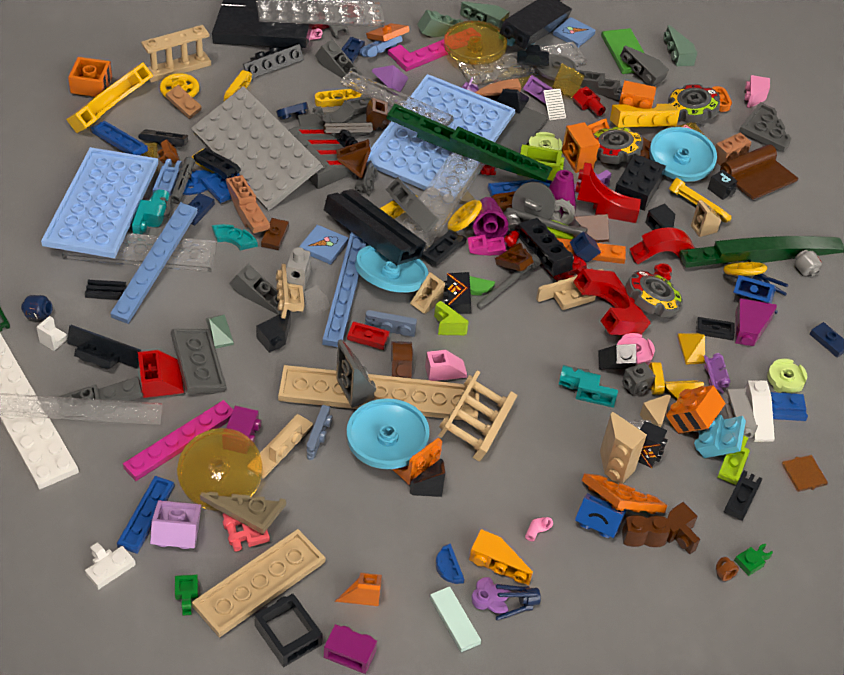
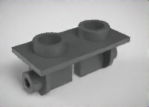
[355,160,378,197]

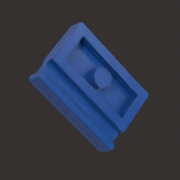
[770,392,808,421]

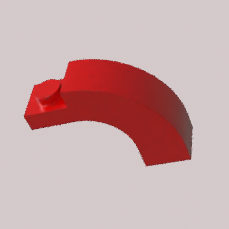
[629,227,695,264]

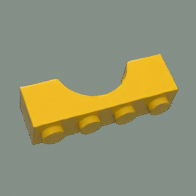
[610,104,680,127]

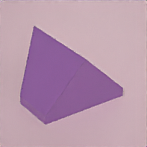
[372,65,408,95]

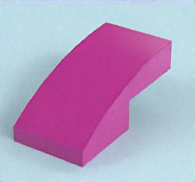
[468,235,506,256]

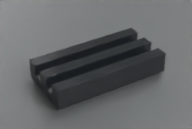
[85,279,127,300]
[696,317,735,341]

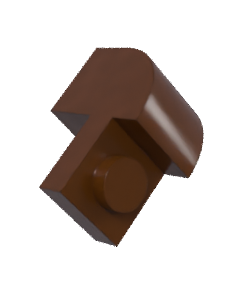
[366,98,391,131]
[391,341,412,379]
[667,502,700,554]

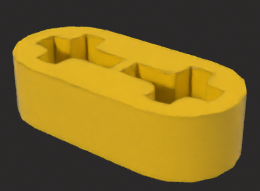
[649,362,665,395]

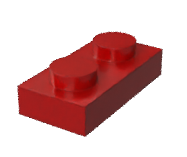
[347,321,390,350]

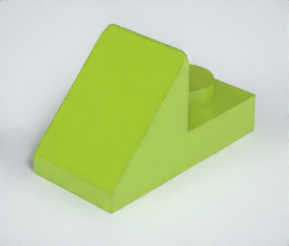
[434,301,469,336]

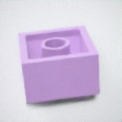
[150,500,201,549]

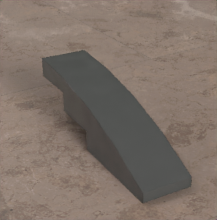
[569,70,623,100]

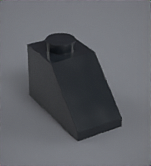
[645,204,676,230]
[256,310,291,353]
[598,344,638,370]

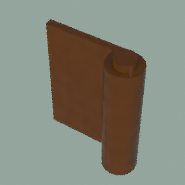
[720,144,799,200]

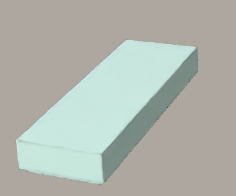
[430,586,481,652]

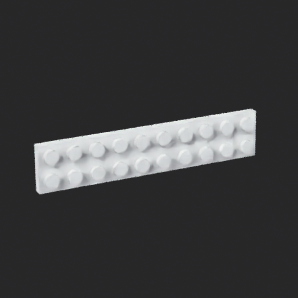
[0,333,79,490]

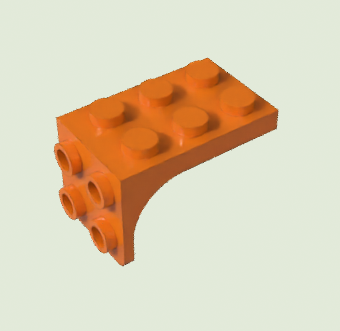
[392,438,442,485]

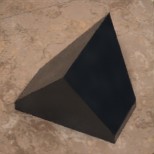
[496,89,529,113]
[410,459,445,497]

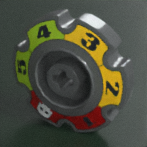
[668,84,720,123]
[593,126,643,164]
[625,271,683,318]

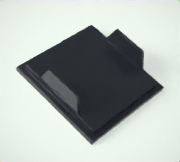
[517,45,549,66]

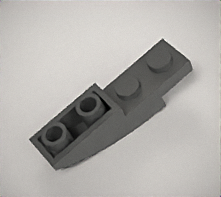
[386,177,439,233]
[57,376,143,416]

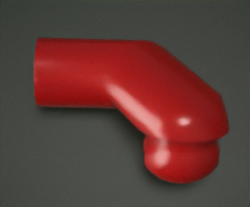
[504,231,519,248]

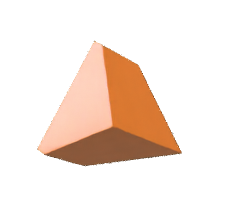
[334,573,382,606]

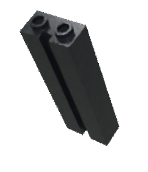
[499,0,572,50]
[324,189,426,266]

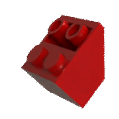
[138,350,184,398]

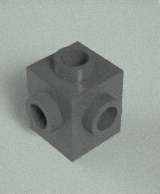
[622,362,655,395]

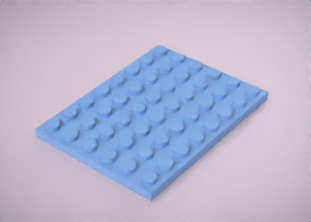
[366,74,515,202]

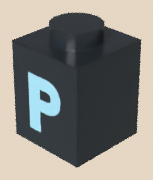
[707,169,738,200]

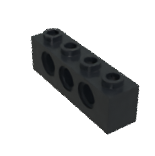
[518,218,574,277]

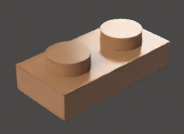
[166,85,202,119]

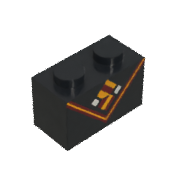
[444,272,471,314]
[638,421,668,468]

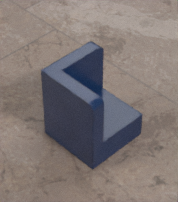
[570,231,601,262]

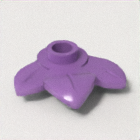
[471,577,511,614]

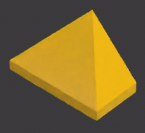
[677,333,705,365]
[664,380,704,399]

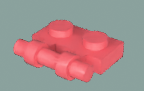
[222,513,270,552]

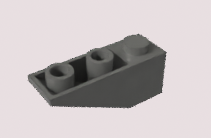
[315,39,363,84]
[620,46,669,86]
[229,264,281,315]

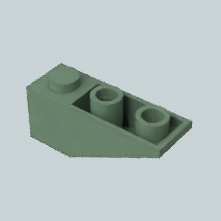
[460,1,510,33]
[417,9,468,37]
[664,25,697,66]

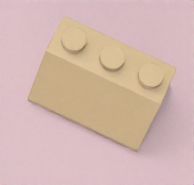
[600,412,647,484]

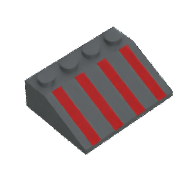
[288,127,353,189]

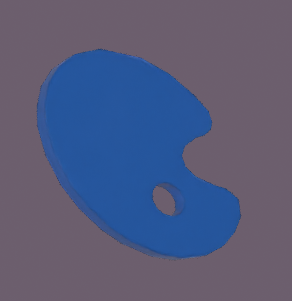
[179,170,213,195]

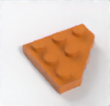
[582,473,668,514]

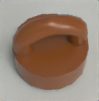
[716,557,739,581]

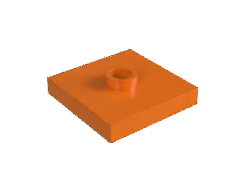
[366,23,409,42]

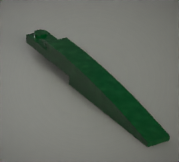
[387,103,552,182]
[679,236,844,268]

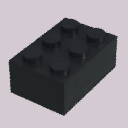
[615,154,666,211]

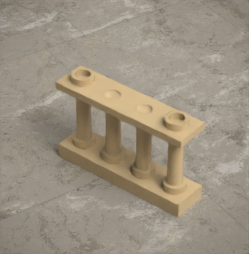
[141,25,211,83]
[438,370,518,462]

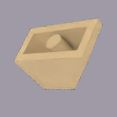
[691,200,721,237]

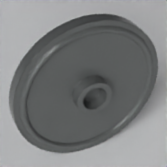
[537,54,576,81]
[512,182,556,222]

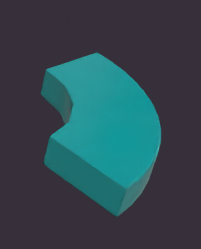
[212,224,258,251]

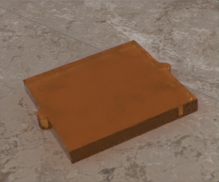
[782,455,828,492]

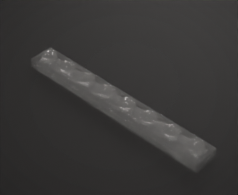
[341,71,454,126]
[0,393,162,425]

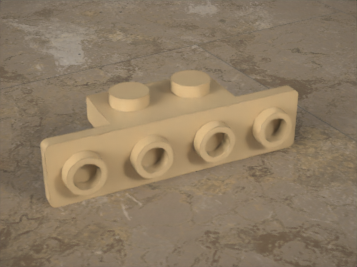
[276,264,305,318]
[536,269,603,310]
[248,414,313,479]

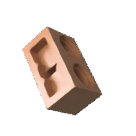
[715,132,752,166]

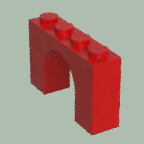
[573,268,651,335]

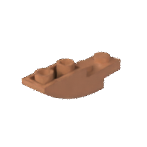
[226,175,270,233]

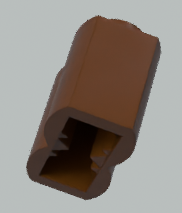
[622,515,670,547]

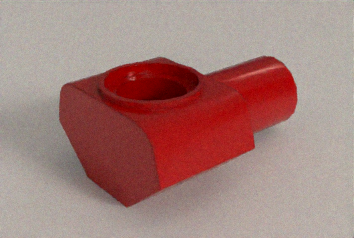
[572,86,606,116]

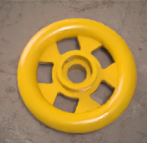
[160,73,200,98]
[447,200,482,232]
[723,262,767,276]

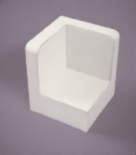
[36,316,68,351]

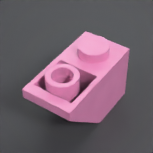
[744,75,770,108]
[425,350,467,381]

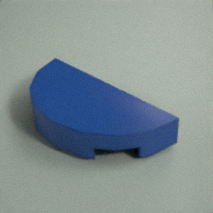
[435,543,465,584]

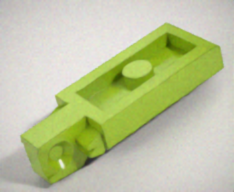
[717,435,750,485]

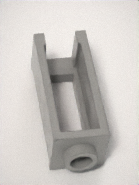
[724,389,758,439]

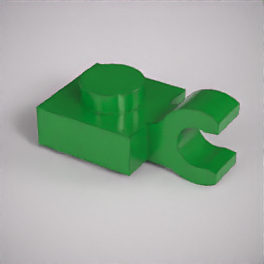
[175,574,198,616]

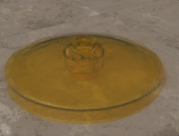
[444,21,507,65]
[177,428,263,511]

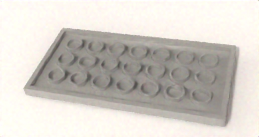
[191,86,323,211]

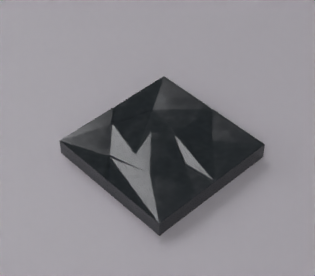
[211,0,320,48]

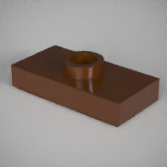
[261,218,289,251]

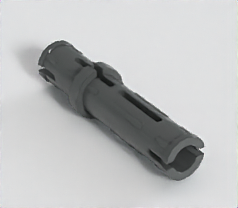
[170,157,195,204]

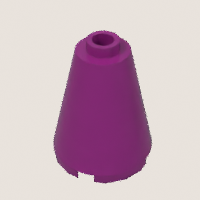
[549,170,576,217]
[473,197,508,239]

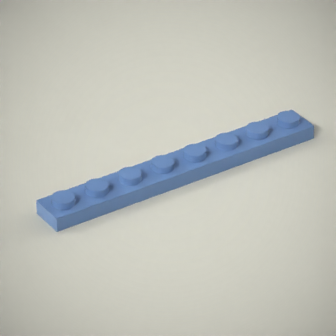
[110,202,198,324]
[322,232,367,347]

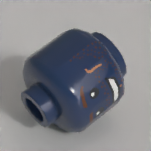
[21,295,53,320]

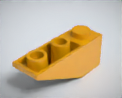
[469,529,533,585]

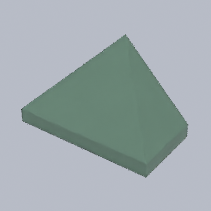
[206,314,234,349]

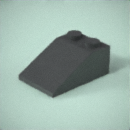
[336,339,376,408]

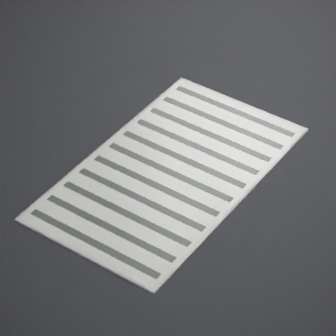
[544,89,566,120]

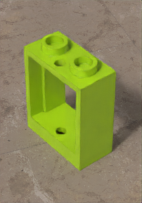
[517,144,565,181]

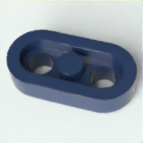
[276,102,309,120]

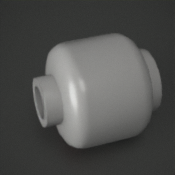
[795,250,822,277]

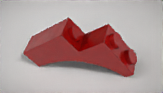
[575,163,641,223]

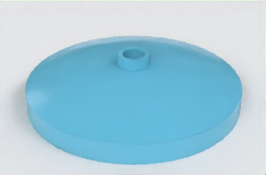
[649,127,717,182]
[355,246,428,293]
[347,399,430,469]

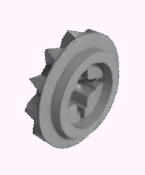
[550,198,576,225]

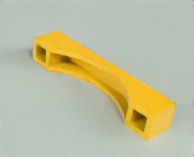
[66,62,153,133]

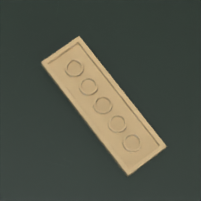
[192,529,326,638]

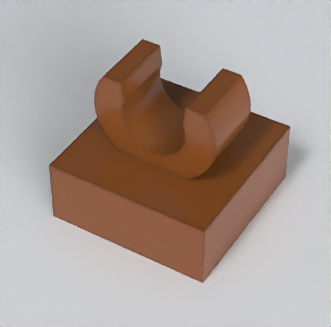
[157,139,180,164]

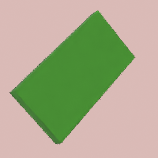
[601,28,644,74]

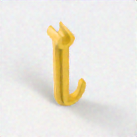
[668,177,732,223]

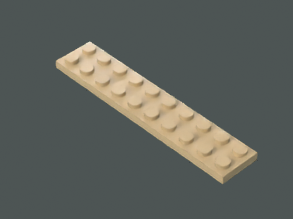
[278,365,479,420]

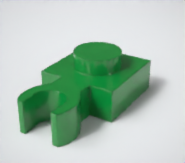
[734,544,773,576]

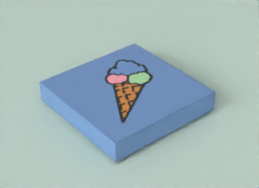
[553,17,596,48]
[299,225,349,265]

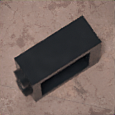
[254,593,323,668]

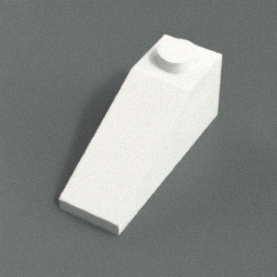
[745,381,775,442]

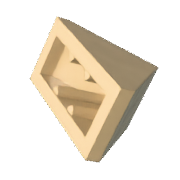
[410,272,445,314]
[640,395,671,427]

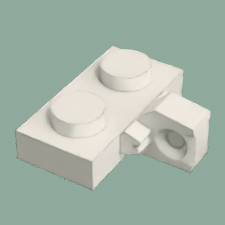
[85,542,136,590]

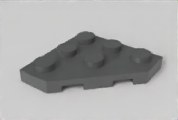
[739,102,791,152]

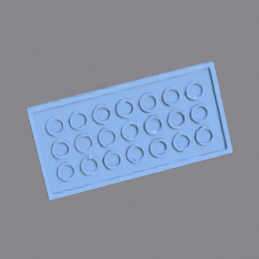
[41,147,159,258]

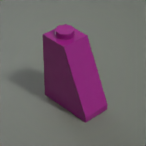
[735,299,777,346]

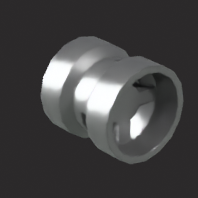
[504,211,520,235]

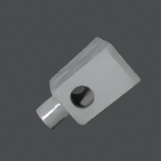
[286,247,311,294]

